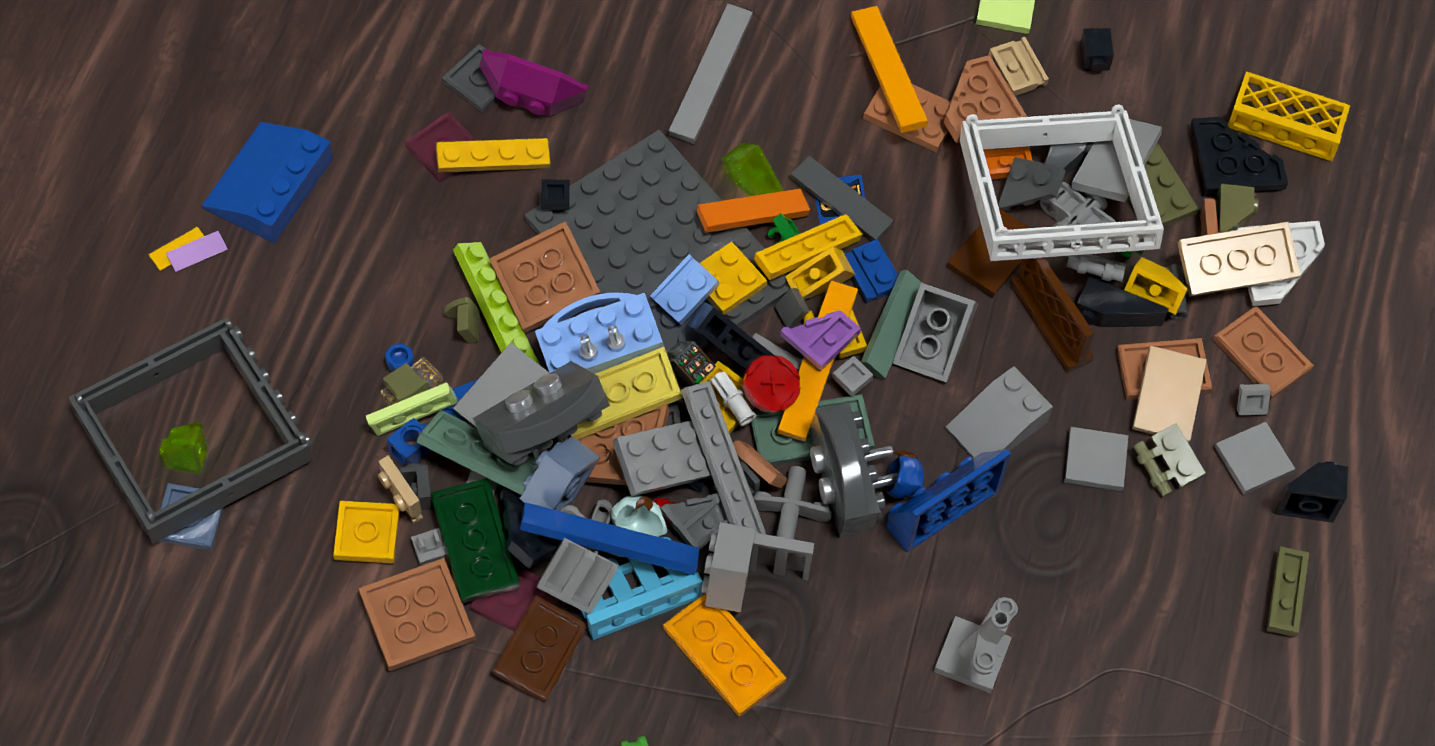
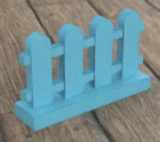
[581,537,703,640]

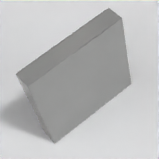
[1214,422,1295,495]
[1064,427,1129,491]

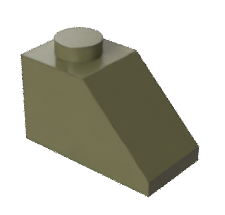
[1216,184,1259,233]

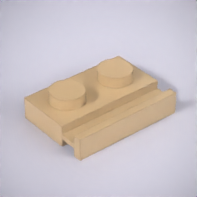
[988,37,1049,96]
[377,455,423,524]

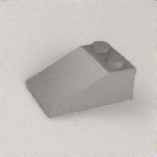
[892,283,978,383]
[945,366,1053,458]

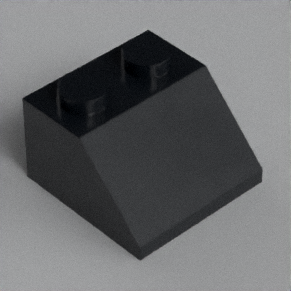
[1275,461,1348,523]

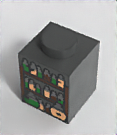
[668,341,716,387]

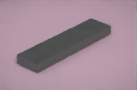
[791,156,894,241]

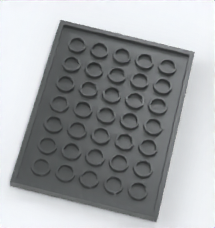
[525,130,791,357]

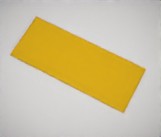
[149,227,204,271]

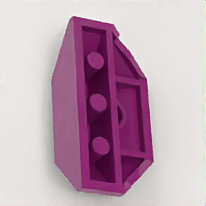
[480,49,588,117]

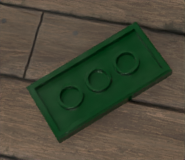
[430,478,520,604]

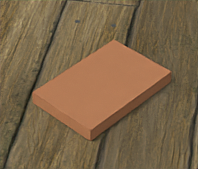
[1213,306,1314,401]
[1116,338,1212,400]

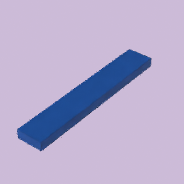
[520,502,699,575]

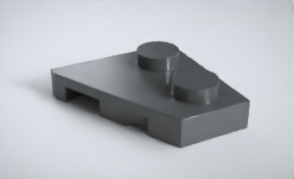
[998,157,1066,211]
[660,493,729,550]

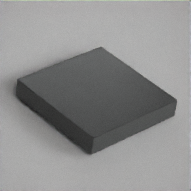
[442,44,498,114]

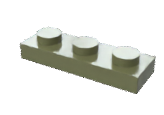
[1267,546,1309,637]

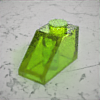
[721,143,784,196]
[160,422,209,475]

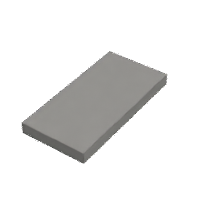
[1072,119,1162,202]

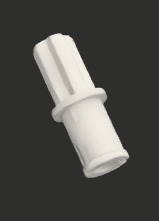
[711,371,756,426]

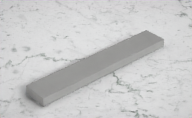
[669,4,753,144]
[681,381,767,535]

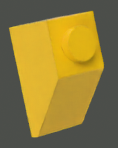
[785,246,856,299]
[1124,257,1187,315]

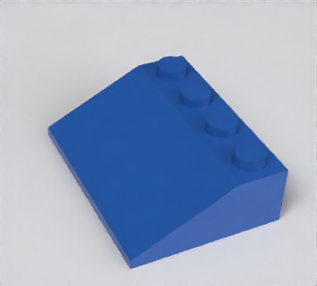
[202,122,333,244]
[886,449,1011,553]

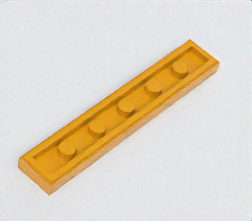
[851,6,928,133]
[778,281,858,442]

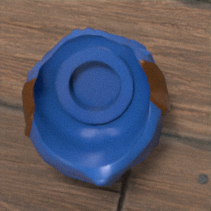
[884,450,924,499]

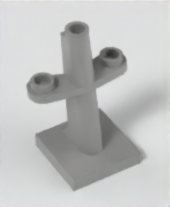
[749,466,832,580]
[537,500,623,614]
[934,597,1018,694]

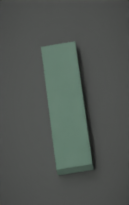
[861,270,922,379]

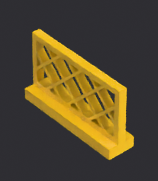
[1228,71,1350,162]

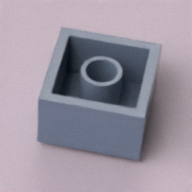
[520,436,600,511]

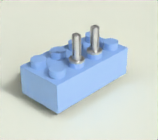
[535,293,664,374]

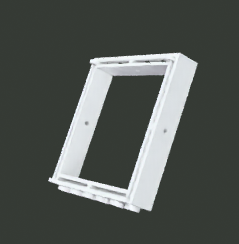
[960,104,1164,261]

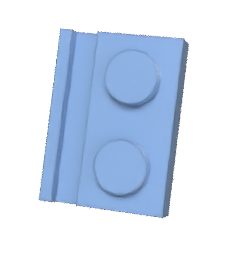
[650,254,721,325]

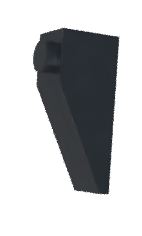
[1076,276,1169,327]
[687,302,775,370]

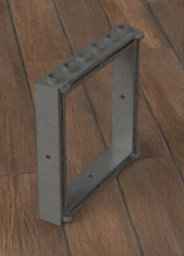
[68,318,313,544]

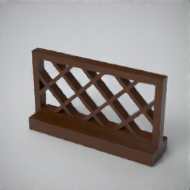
[1010,257,1094,373]

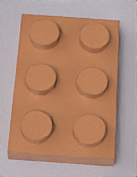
[863,84,951,153]

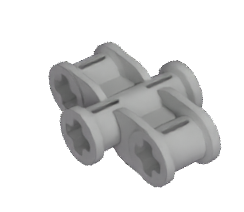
[1040,182,1116,227]

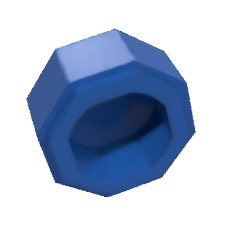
[385,343,414,371]

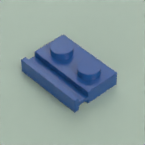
[844,239,898,304]

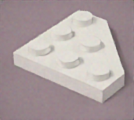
[1237,221,1325,306]

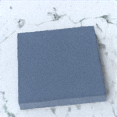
[159,483,224,551]

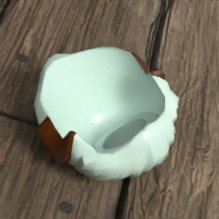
[610,496,668,537]

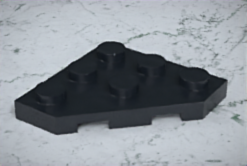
[1190,117,1288,195]
[500,486,562,569]

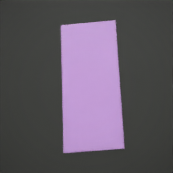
[166,231,228,272]

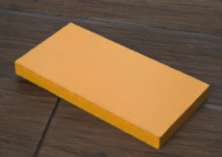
[663,594,787,717]

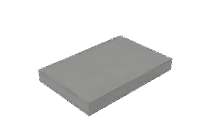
[453,343,549,428]

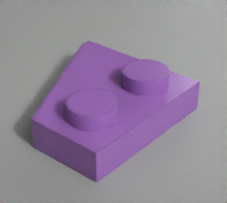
[780,310,861,370]

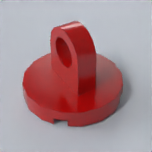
[743,355,801,413]

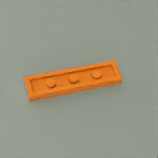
[696,188,810,233]

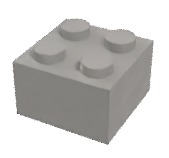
[701,522,756,612]

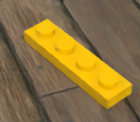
[436,138,550,172]
[753,214,862,280]

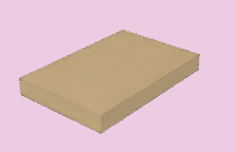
[1132,346,1207,443]

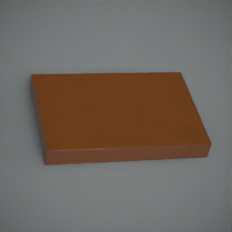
[947,207,1029,298]
[492,595,588,703]

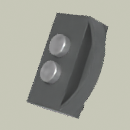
[473,361,610,465]
[810,402,898,538]

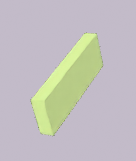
[366,382,458,436]

